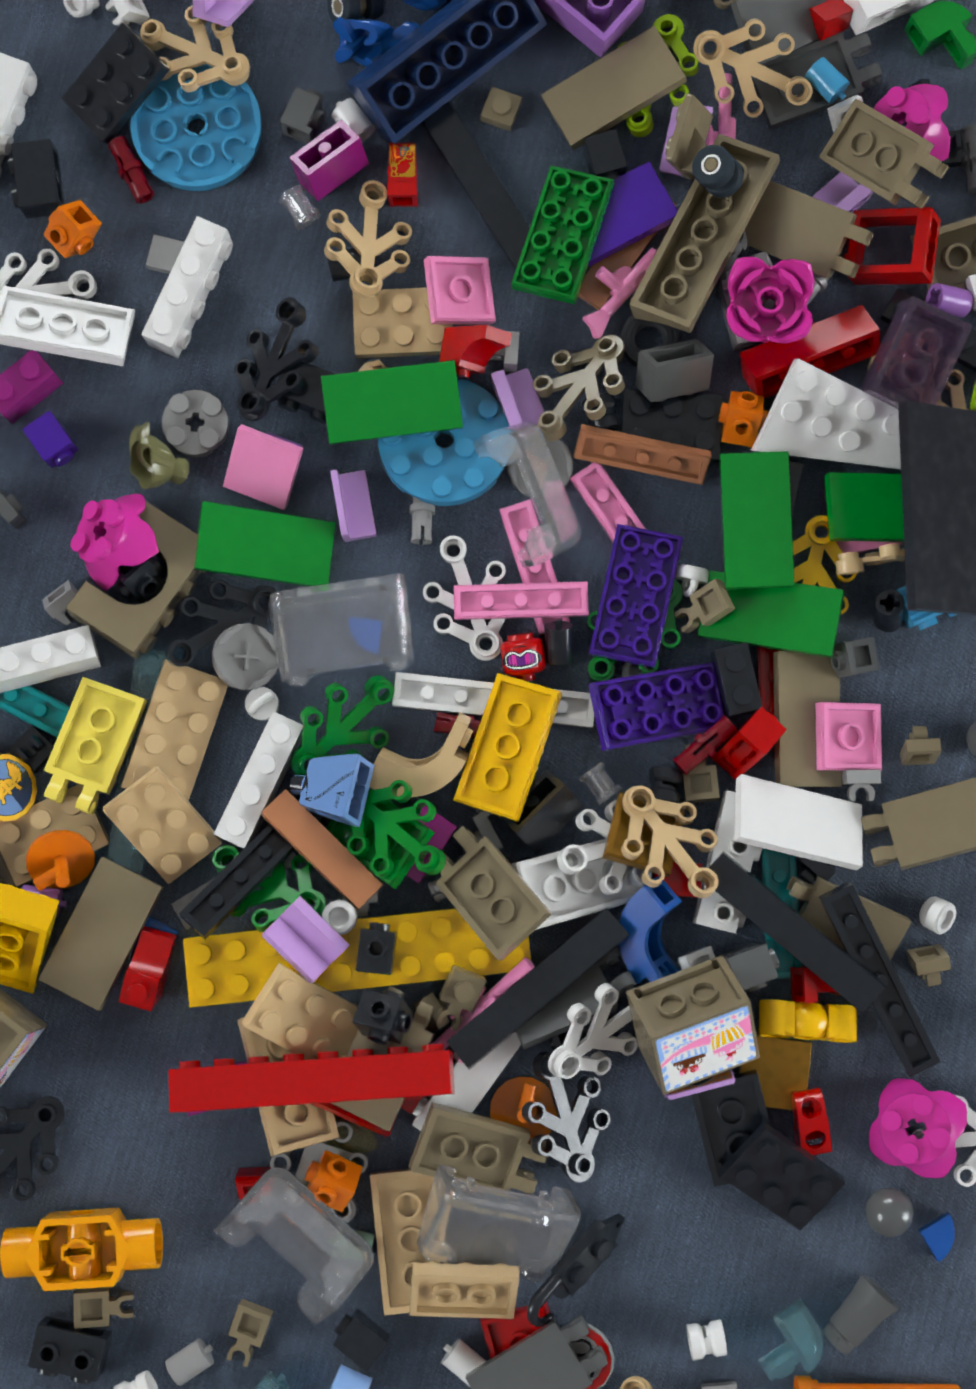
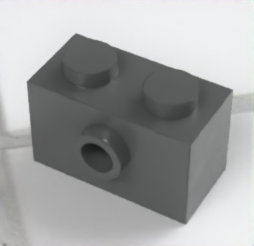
[635,339,714,402]
[715,943,779,992]

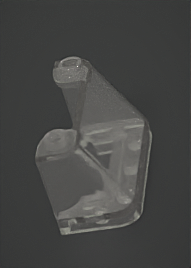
[473,422,581,568]
[268,574,415,687]
[417,1164,581,1282]
[213,1167,374,1325]

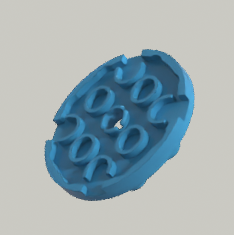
[130,64,262,191]
[378,378,511,506]

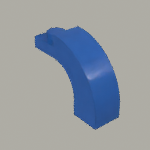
[619,876,682,985]

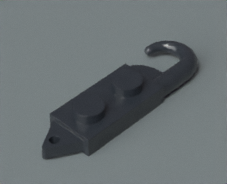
[527,1213,625,1327]

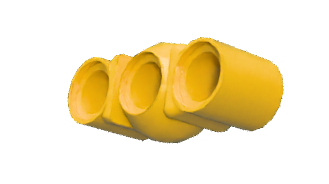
[758,999,857,1043]

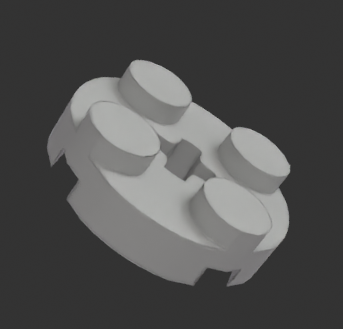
[162,390,230,458]

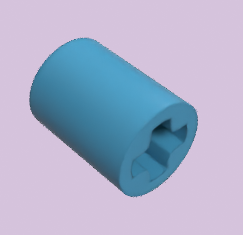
[804,57,850,104]

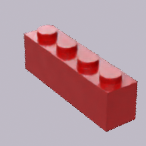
[740,305,881,399]

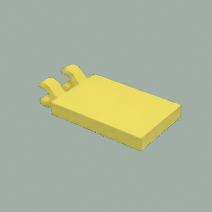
[44,677,148,815]

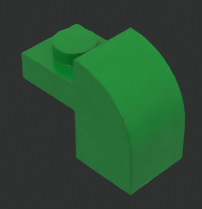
[904,1,976,70]

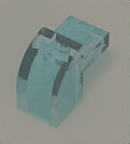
[758,1298,823,1381]

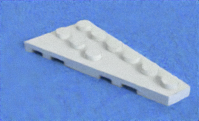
[751,358,901,469]

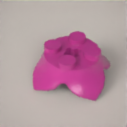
[873,84,950,161]
[726,256,814,343]
[71,494,159,591]
[869,1078,967,1178]

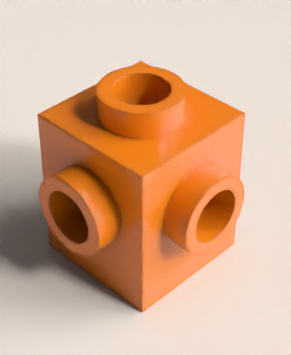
[43,200,102,258]
[718,390,769,448]
[304,1150,363,1213]

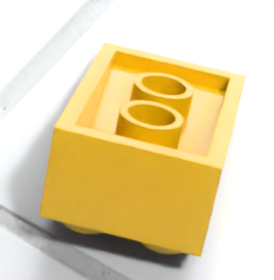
[0,883,60,994]

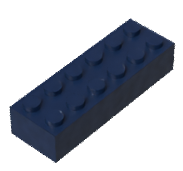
[346,0,547,144]

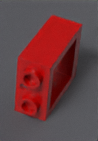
[843,207,941,285]

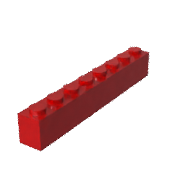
[168,1044,455,1113]

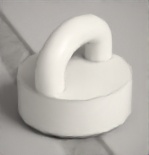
[63,0,100,18]
[675,564,710,597]
[245,687,279,721]
[919,896,956,934]
[322,900,358,935]

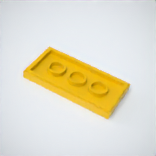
[453,673,562,822]

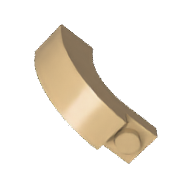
[370,712,474,797]

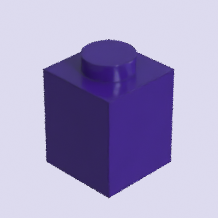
[22,410,79,468]

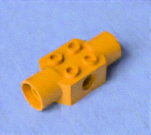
[0,1207,163,1291]

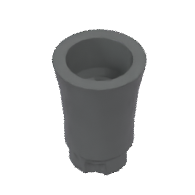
[822,1273,899,1355]

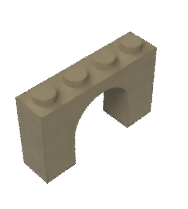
[66,501,207,660]

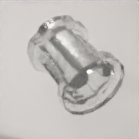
[279,185,321,230]
[578,761,622,806]

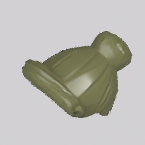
[129,422,189,490]

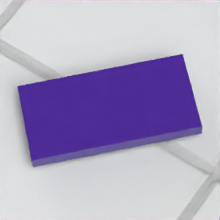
[587,161,678,268]
[589,524,683,668]
[588,662,725,751]

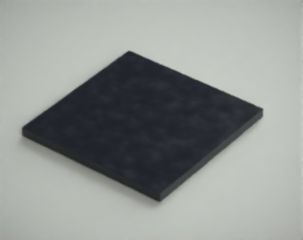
[898,401,976,615]

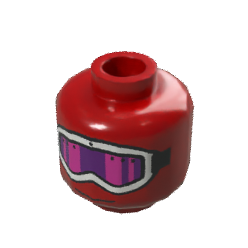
[500,632,546,681]

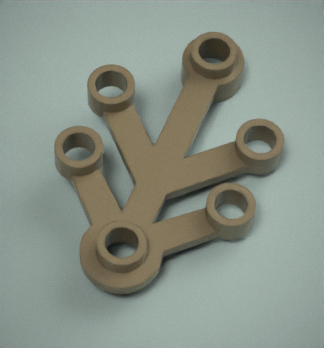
[533,335,625,442]

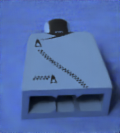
[290,754,375,827]

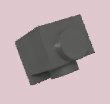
[280,87,325,144]

